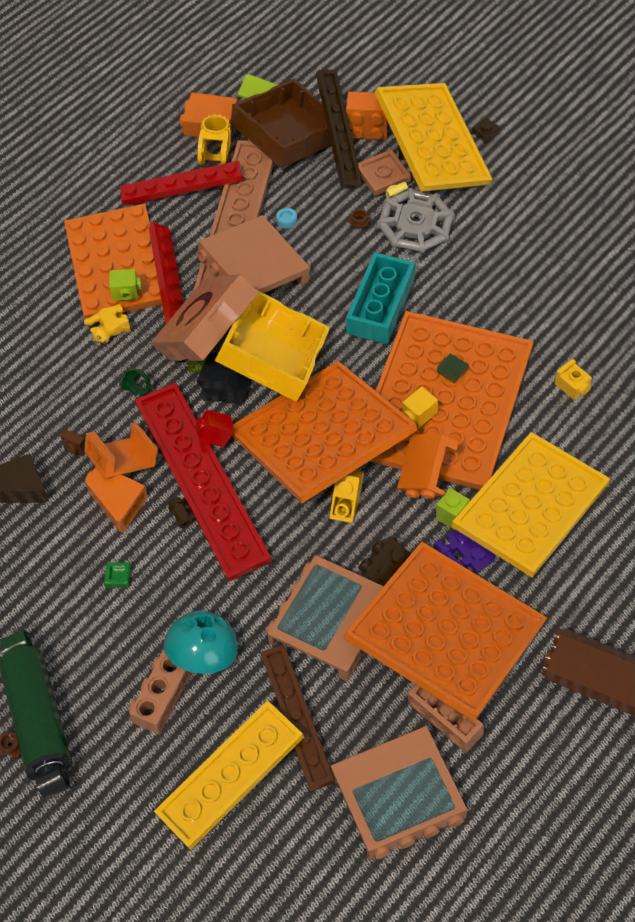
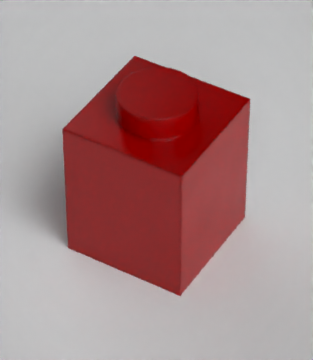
[196,409,234,447]

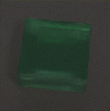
[437,353,469,383]

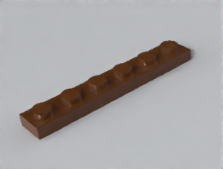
[260,645,334,792]

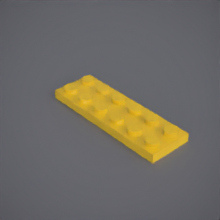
[154,700,304,850]

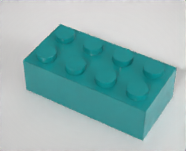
[346,252,415,344]

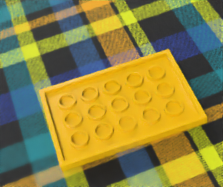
[374,83,493,192]
[452,432,610,578]

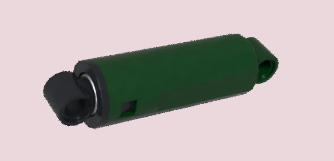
[0,629,72,798]

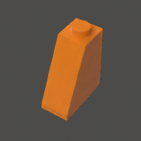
[85,467,148,533]

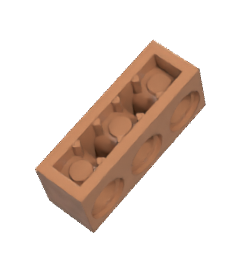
[129,651,193,735]
[408,685,484,753]

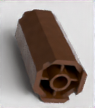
[541,628,635,716]

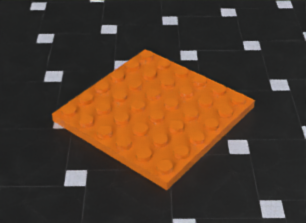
[232,361,417,503]
[343,542,547,722]

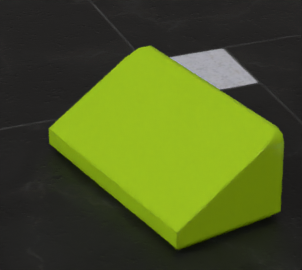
[238,74,277,99]

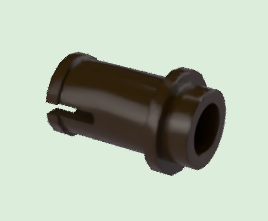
[168,497,193,528]

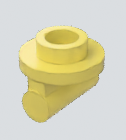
[386,182,408,204]

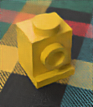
[555,359,592,400]

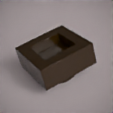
[472,117,501,143]

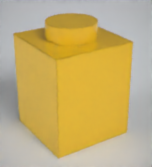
[402,387,438,429]

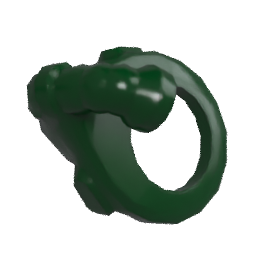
[119,368,151,396]

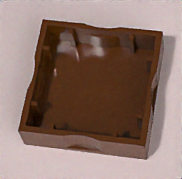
[231,78,331,168]

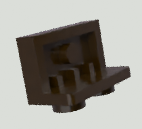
[358,537,411,586]

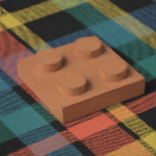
[358,149,411,196]

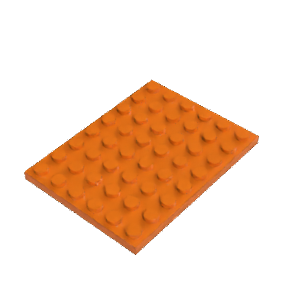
[370,311,534,490]

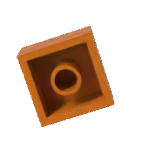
[346,92,388,140]

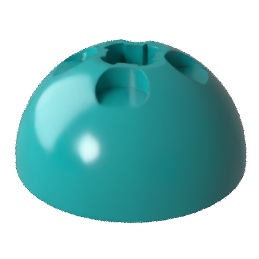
[164,611,238,674]

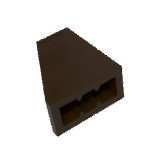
[0,454,49,503]

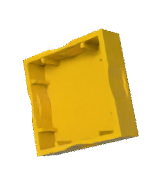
[215,290,330,402]

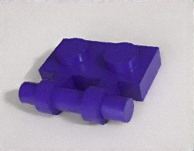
[433,530,495,574]

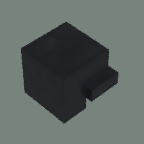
[197,353,252,404]

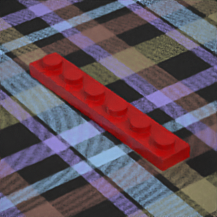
[120,161,243,206]
[149,222,184,324]

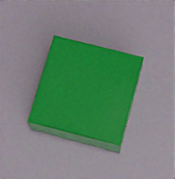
[104,562,132,588]

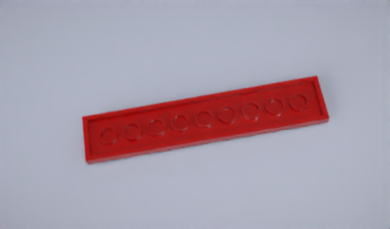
[135,382,272,582]

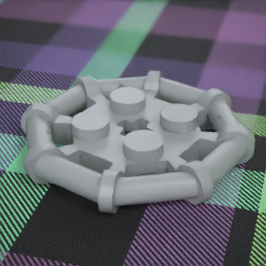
[377,188,455,253]

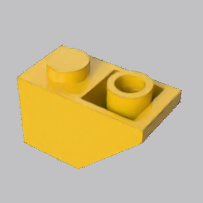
[329,470,364,523]

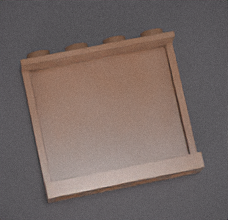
[197,215,310,293]

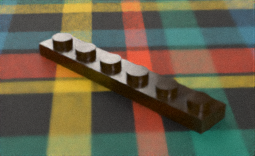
[315,70,362,188]

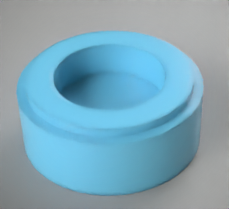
[276,208,297,229]

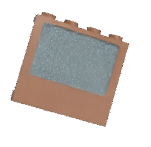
[266,555,384,682]
[331,726,467,860]

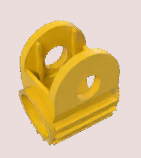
[197,114,231,165]

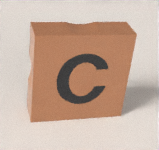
[151,274,259,361]

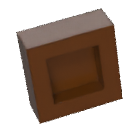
[60,429,86,457]

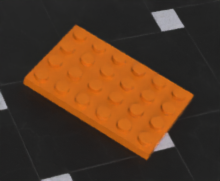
[64,204,162,319]

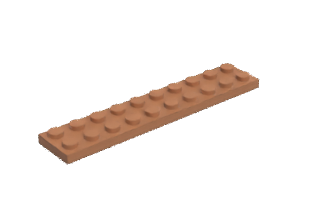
[193,140,274,292]

